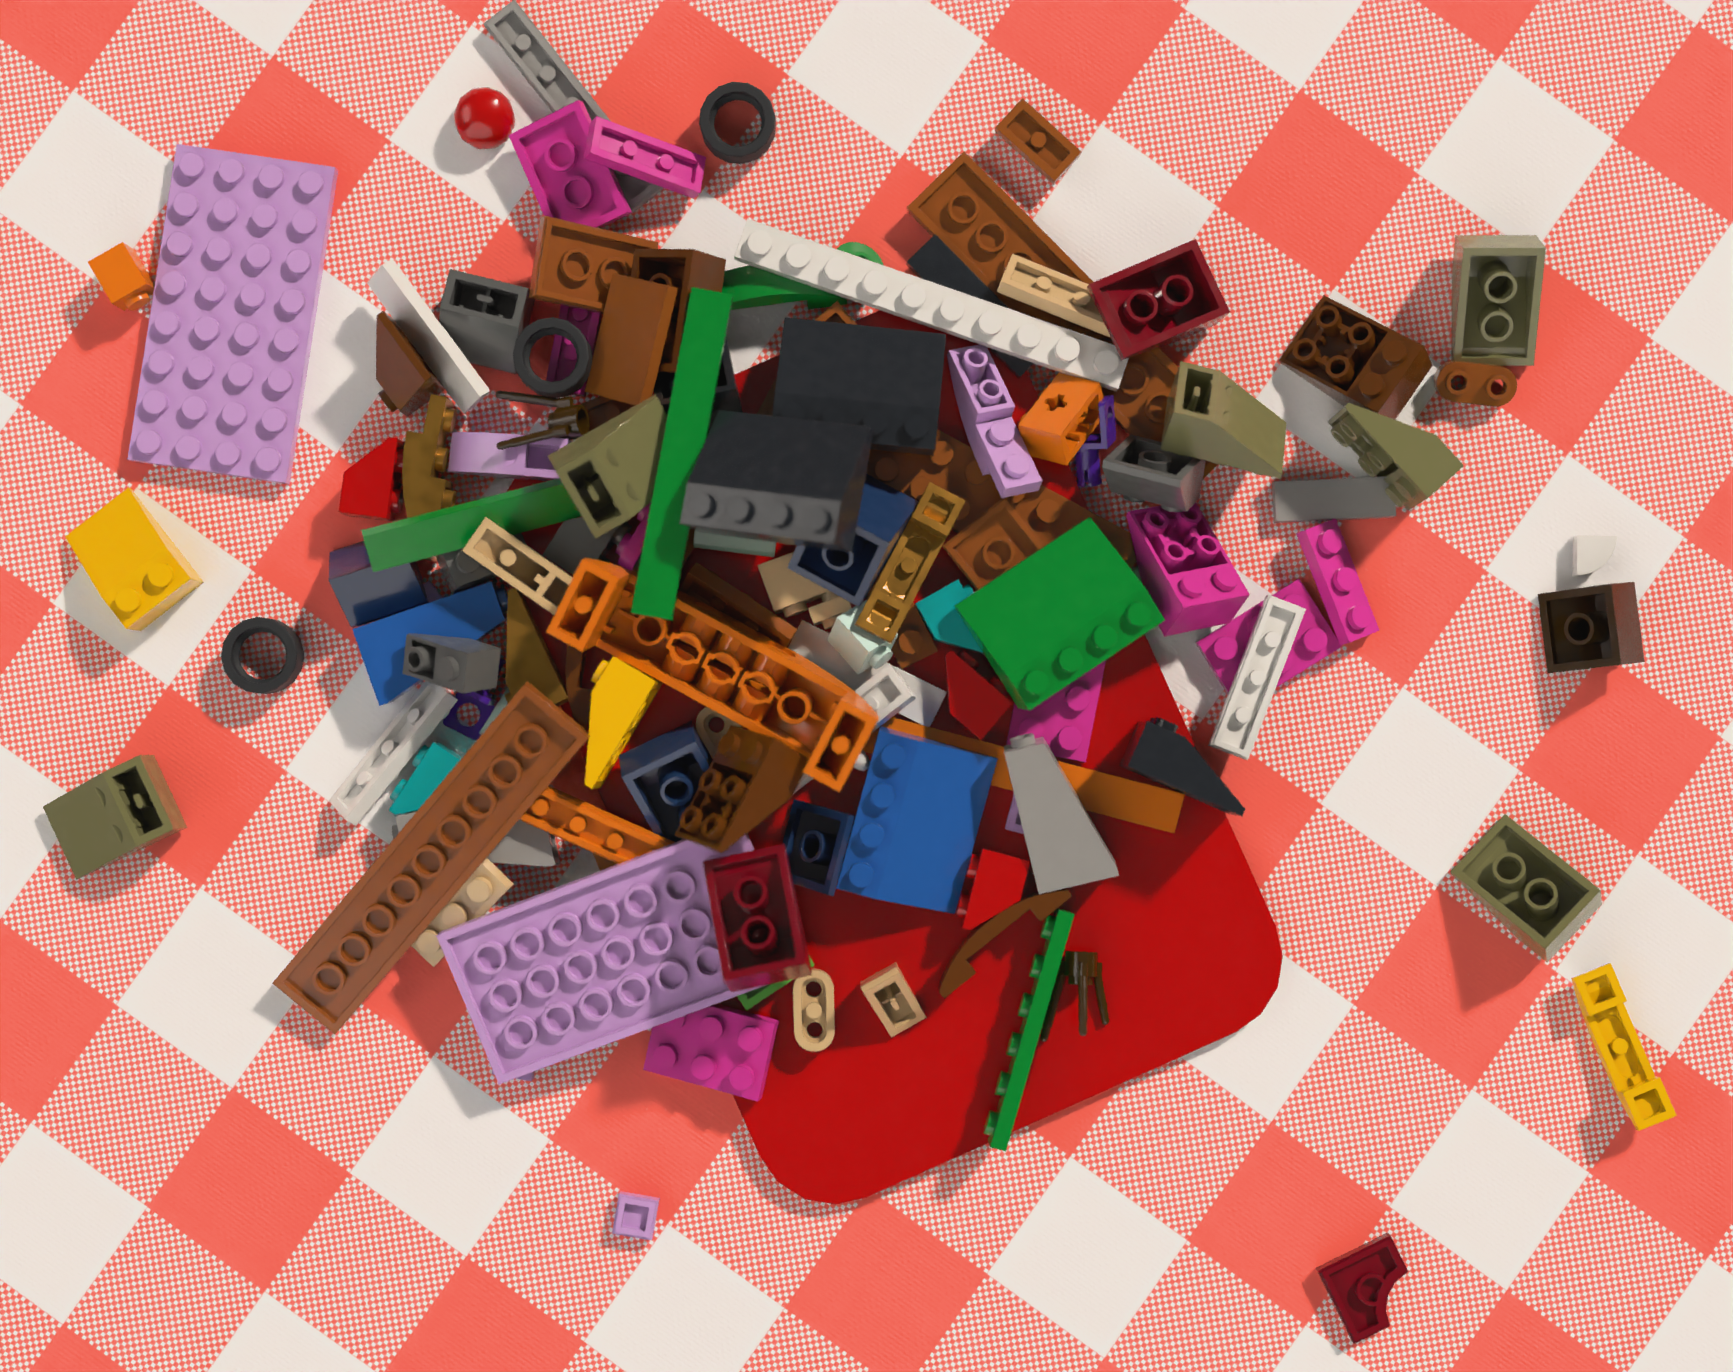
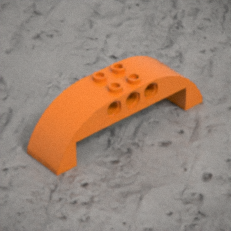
[546,558,879,792]

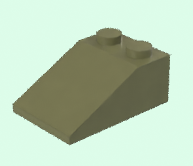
[1451,235,1546,366]
[1451,814,1602,963]

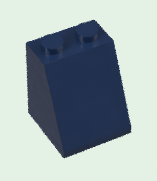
[787,473,919,607]

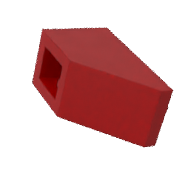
[338,437,405,522]
[944,650,1013,740]
[955,847,1030,930]

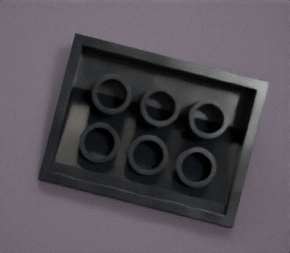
[772,317,946,456]
[680,410,874,552]

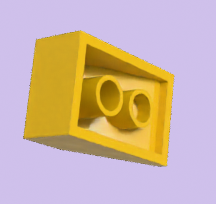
[65,487,204,631]
[585,656,662,789]

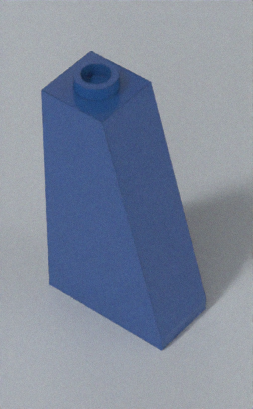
[352,581,508,706]

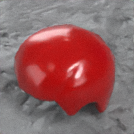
[454,87,515,149]

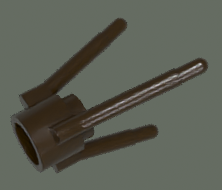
[495,391,590,450]
[1040,951,1109,1042]

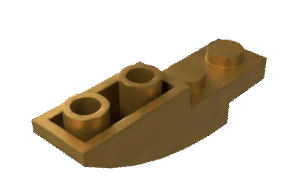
[402,394,457,562]

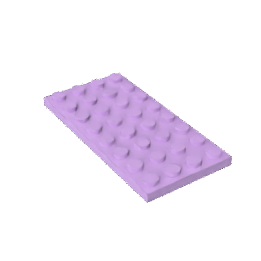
[127,144,338,485]
[436,833,765,1084]

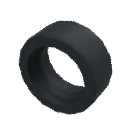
[699,82,776,164]
[513,317,593,398]
[221,617,304,694]

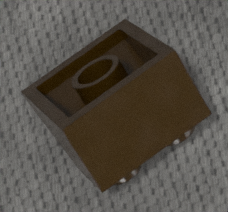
[1538,582,1645,673]

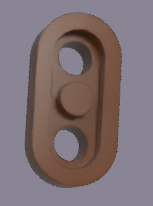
[1434,360,1517,407]

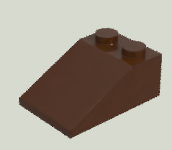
[631,249,726,373]

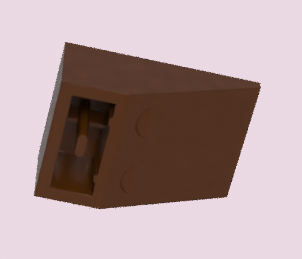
[1279,295,1433,420]
[675,725,809,853]

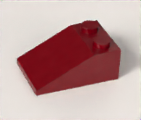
[1087,239,1230,360]
[703,844,812,992]

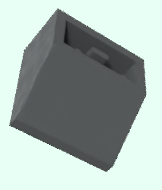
[439,269,535,374]

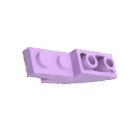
[947,345,1042,498]
[448,432,572,481]

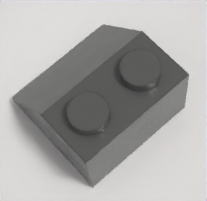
[1102,434,1206,512]

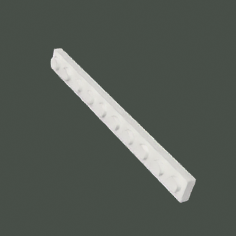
[734,218,1129,391]

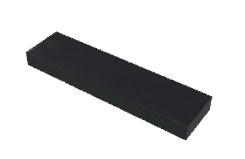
[906,234,1034,379]

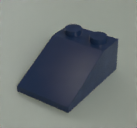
[619,720,713,842]

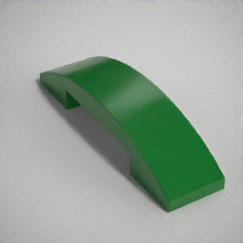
[722,265,848,310]

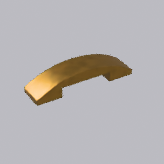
[855,482,966,644]

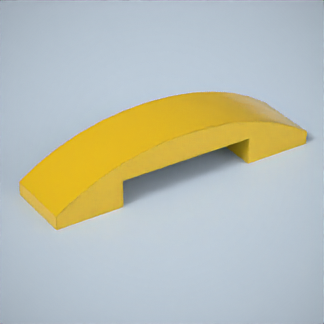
[1571,963,1677,1131]

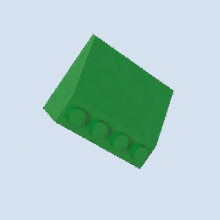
[954,517,1165,711]

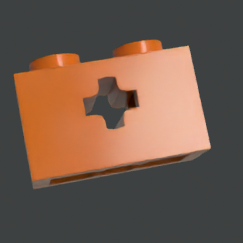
[1018,373,1104,465]

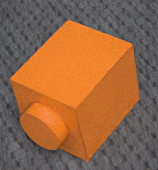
[88,242,155,311]

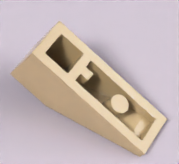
[462,517,573,615]

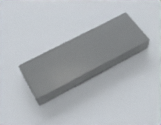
[1272,476,1396,523]

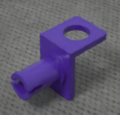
[1075,395,1116,487]
[443,657,506,740]

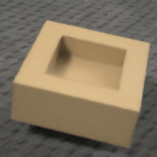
[808,597,852,630]

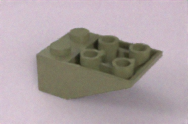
[1161,361,1287,479]
[548,395,667,539]
[1328,403,1464,510]
[43,755,188,879]

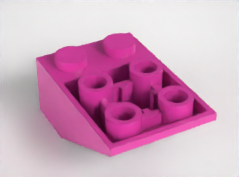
[1126,502,1250,637]

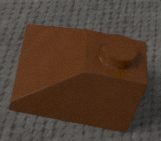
[376,311,445,417]

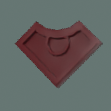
[1316,1232,1408,1344]

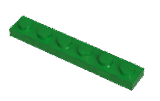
[983,908,1075,1152]

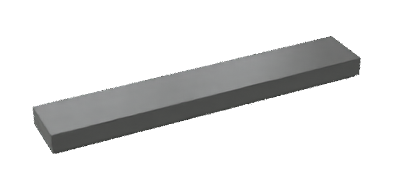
[483,0,663,214]

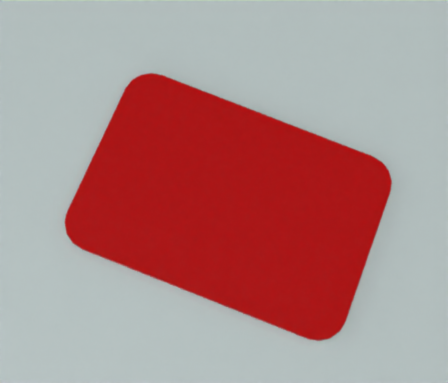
[506,310,1283,1205]

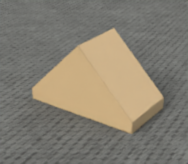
[860,962,927,1037]

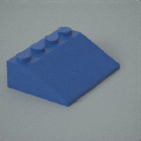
[836,726,998,914]

